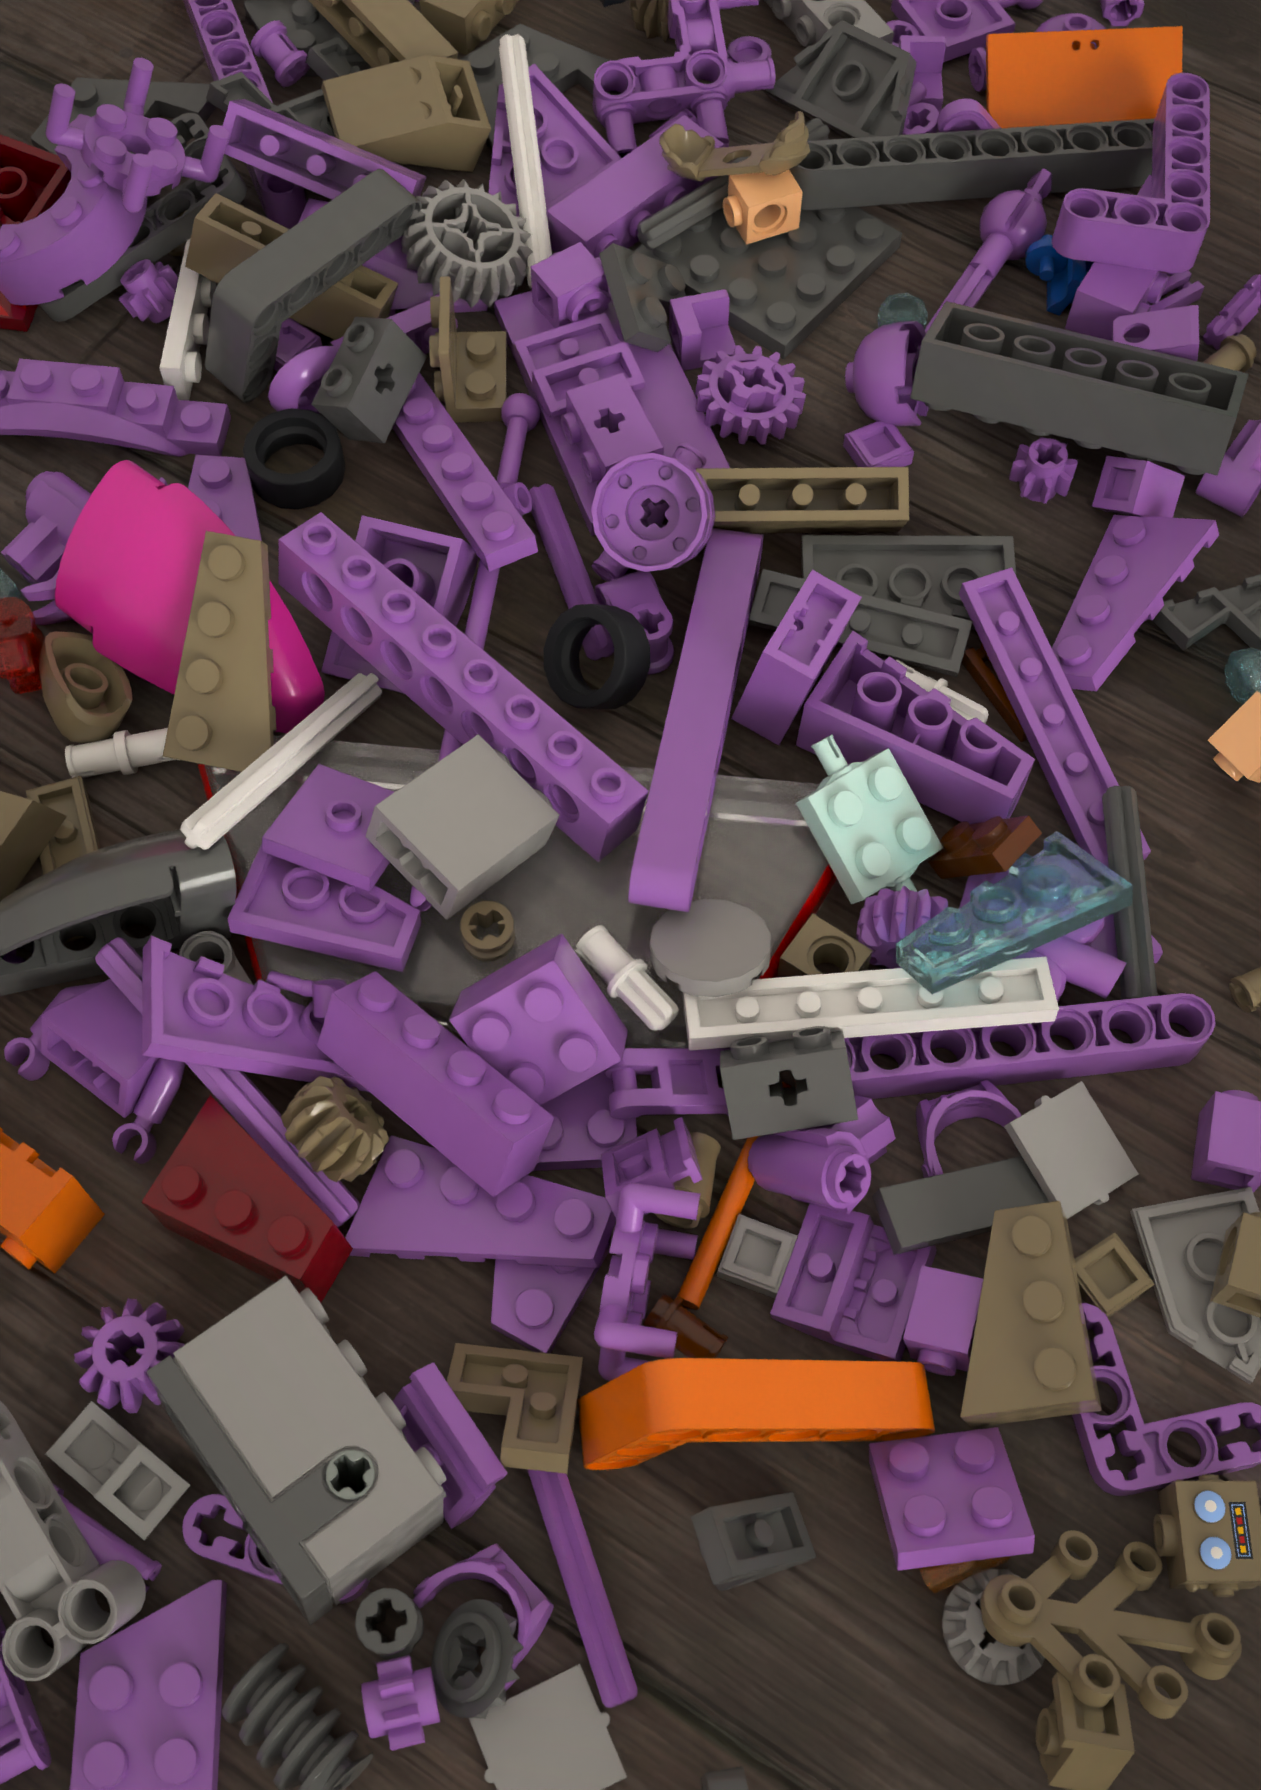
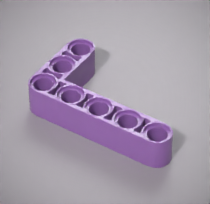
[1052,73,1210,273]

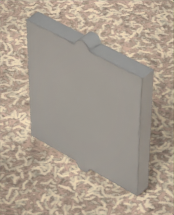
[1004,1081,1139,1219]
[469,1664,627,1790]

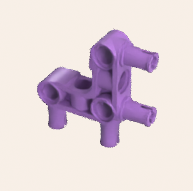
[592,0,775,158]

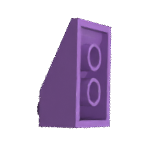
[321,515,479,694]

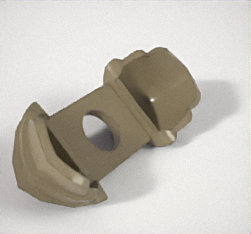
[659,111,810,182]

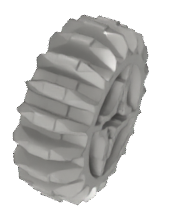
[401,178,533,309]

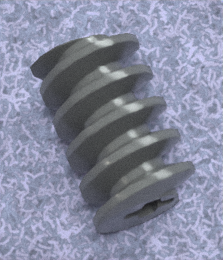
[222,1643,374,1790]

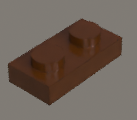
[928,815,1042,879]

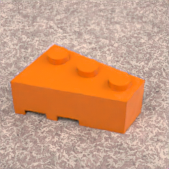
[0,1127,105,1274]

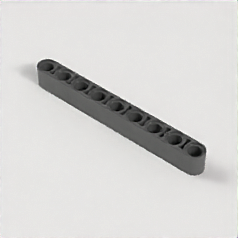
[789,118,1155,210]

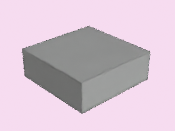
[717,1214,797,1299]

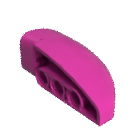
[55,460,325,734]

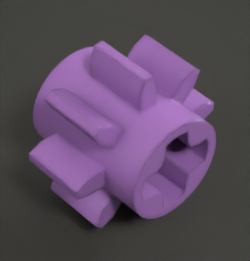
[119,259,179,323]
[1009,437,1078,504]
[361,1655,440,1750]

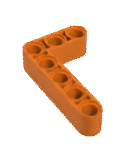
[578,1358,935,1470]

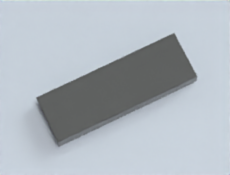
[872,1156,1049,1255]

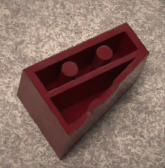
[142,1095,353,1303]

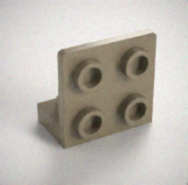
[429,276,507,422]

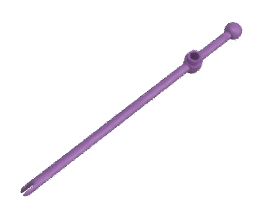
[410,393,540,911]

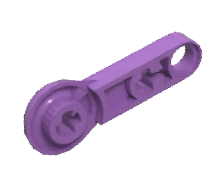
[268,300,458,414]

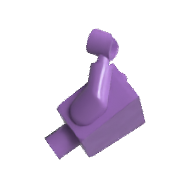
[4,979,186,1164]

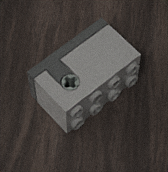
[146,1276,446,1626]

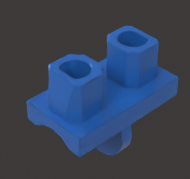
[1025,234,1094,315]

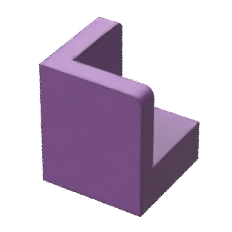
[899,35,946,113]
[669,290,736,371]
[1092,456,1185,518]

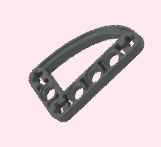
[39,113,247,322]

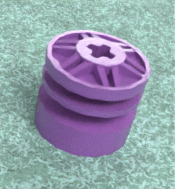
[591,453,716,572]

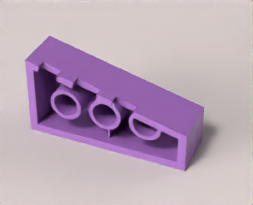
[796,631,1035,824]

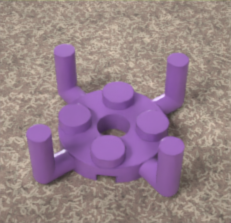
[46,58,230,213]
[594,1183,700,1381]

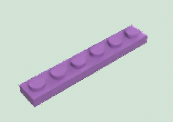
[392,373,538,572]
[959,567,1151,875]

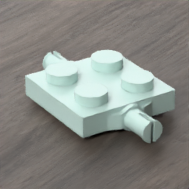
[796,734,943,904]

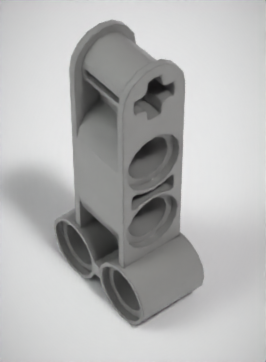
[0,1401,146,1681]

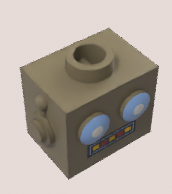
[1153,1474,1261,1597]

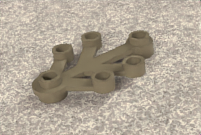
[980,1530,1242,1719]

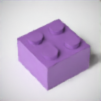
[449,933,628,1106]

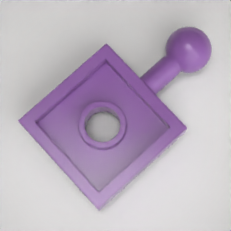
[891,0,1044,62]

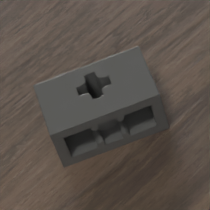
[311,317,427,443]
[720,1026,858,1140]

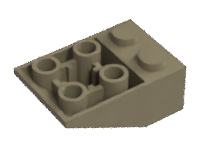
[321,54,491,172]

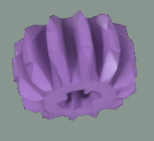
[856,886,958,969]
[74,1298,185,1413]

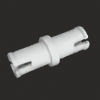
[65,728,179,778]

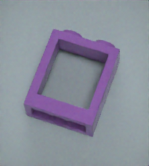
[731,570,862,745]

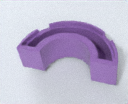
[0,114,147,305]

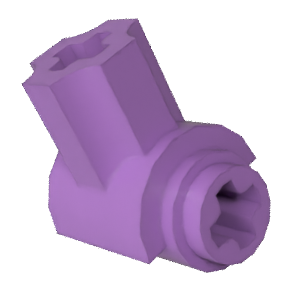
[0,471,91,585]
[748,1095,896,1214]

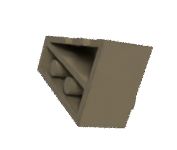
[960,1200,1102,1428]

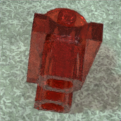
[0,597,46,694]

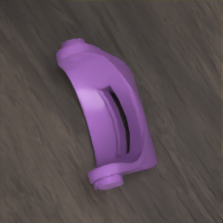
[916,1080,1022,1178]
[413,1543,554,1691]

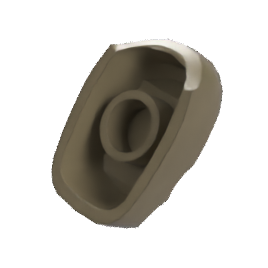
[39,631,133,744]

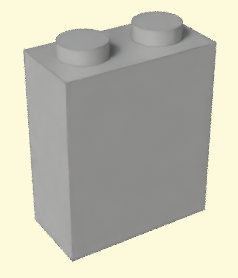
[365,734,560,920]

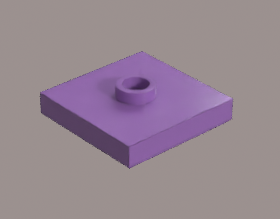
[262,764,394,892]

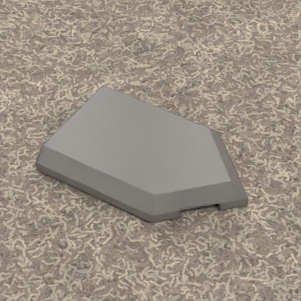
[1130,1187,1261,1384]

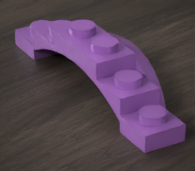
[0,359,231,457]

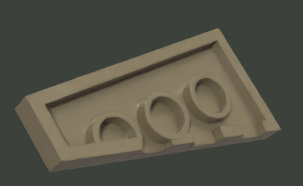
[163,531,276,772]

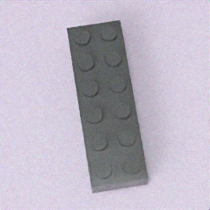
[910,301,1249,476]

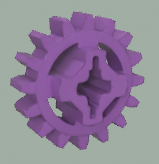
[695,345,806,445]

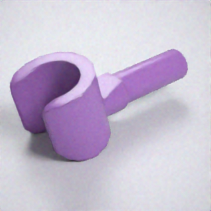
[267,971,347,1018]

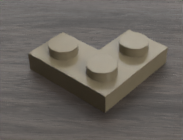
[447,1343,583,1474]

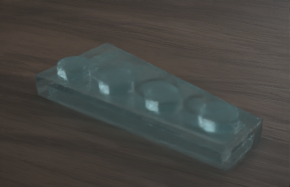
[896,831,1133,994]

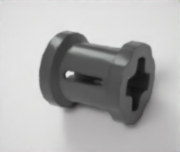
[355,1588,424,1660]

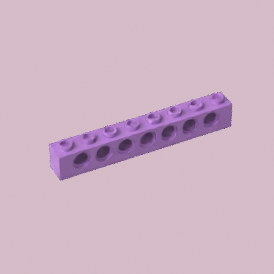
[278,512,649,862]

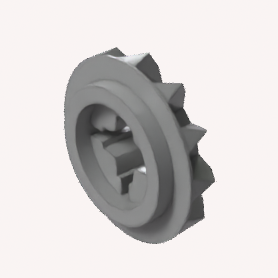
[942,1569,1045,1685]

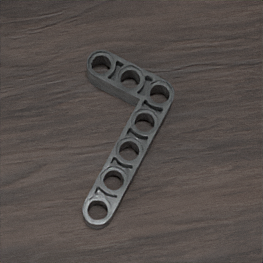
[205,169,422,403]

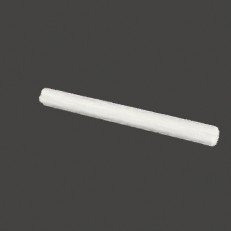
[499,34,552,288]
[180,673,382,850]

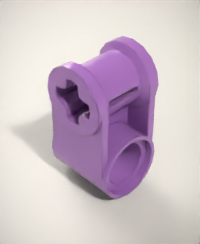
[595,571,674,674]

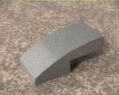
[45,1401,191,1540]

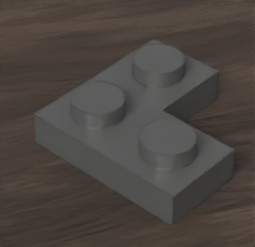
[599,243,686,352]

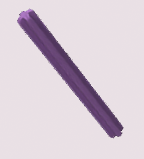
[95,937,360,1227]

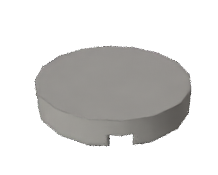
[650,899,771,997]

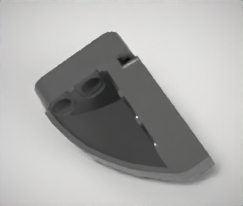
[0,829,237,996]

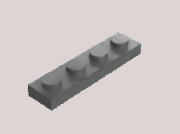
[749,569,973,677]

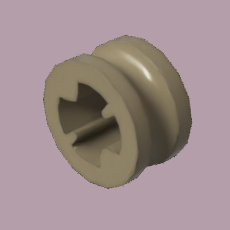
[460,901,515,961]

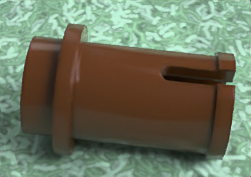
[643,1293,729,1358]

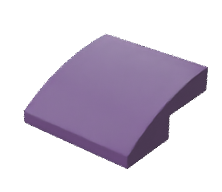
[514,312,645,418]
[770,1203,937,1362]

